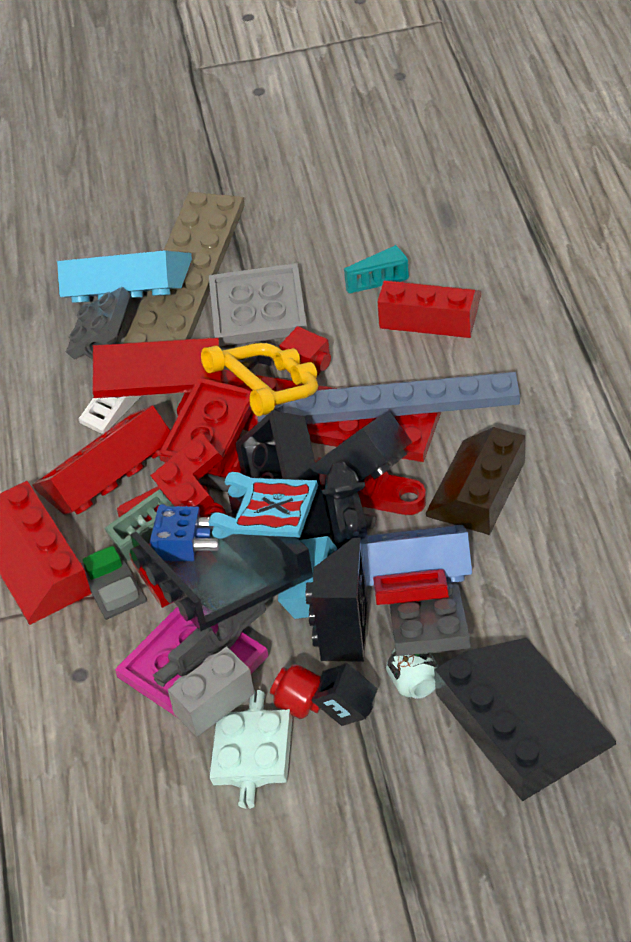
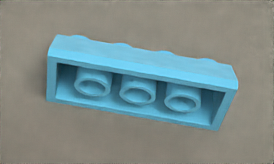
[57,250,192,303]

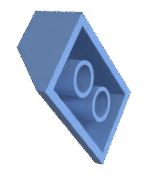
[361,525,472,590]

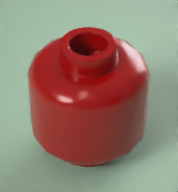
[270,664,321,719]

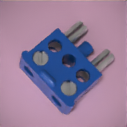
[150,504,219,561]

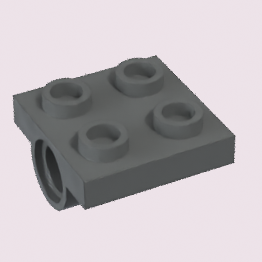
[66,287,131,360]

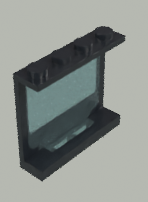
[130,489,313,631]

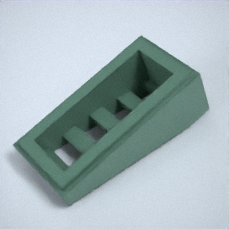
[104,489,173,561]

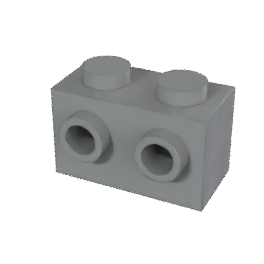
[167,646,255,737]

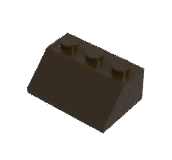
[426,427,525,535]

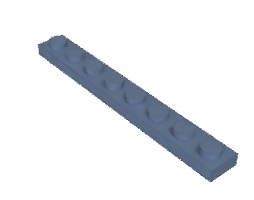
[258,372,520,424]

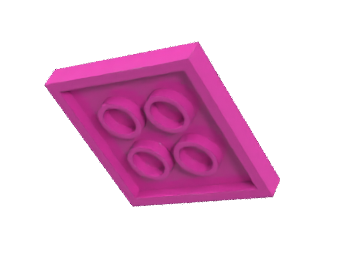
[115,606,268,718]

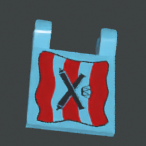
[208,472,318,539]

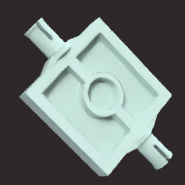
[210,690,293,809]

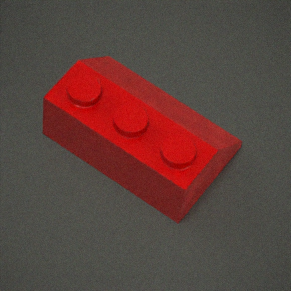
[377,281,481,338]

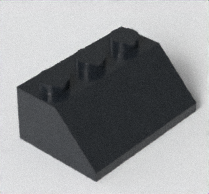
[310,410,412,481]
[305,538,368,662]

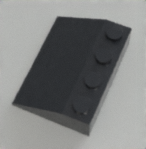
[434,638,616,802]

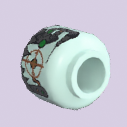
[386,649,438,699]

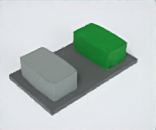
[81,546,147,620]

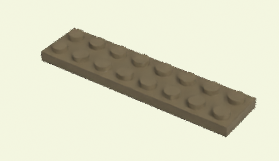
[123,192,245,344]

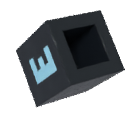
[311,663,378,726]

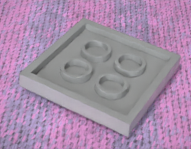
[209,263,307,346]

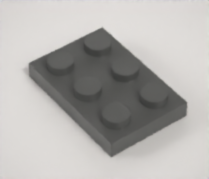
[389,582,471,656]

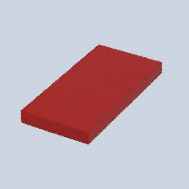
[92,338,221,398]

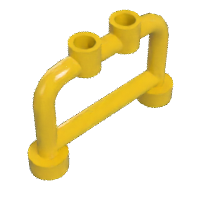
[201,343,318,416]

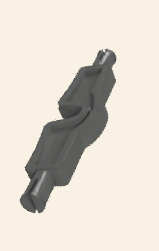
[153,584,272,687]

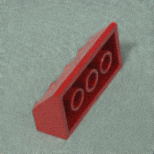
[32,405,170,515]
[0,481,92,625]

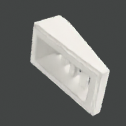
[79,395,142,434]

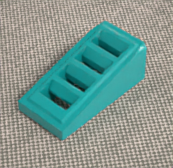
[344,245,409,294]

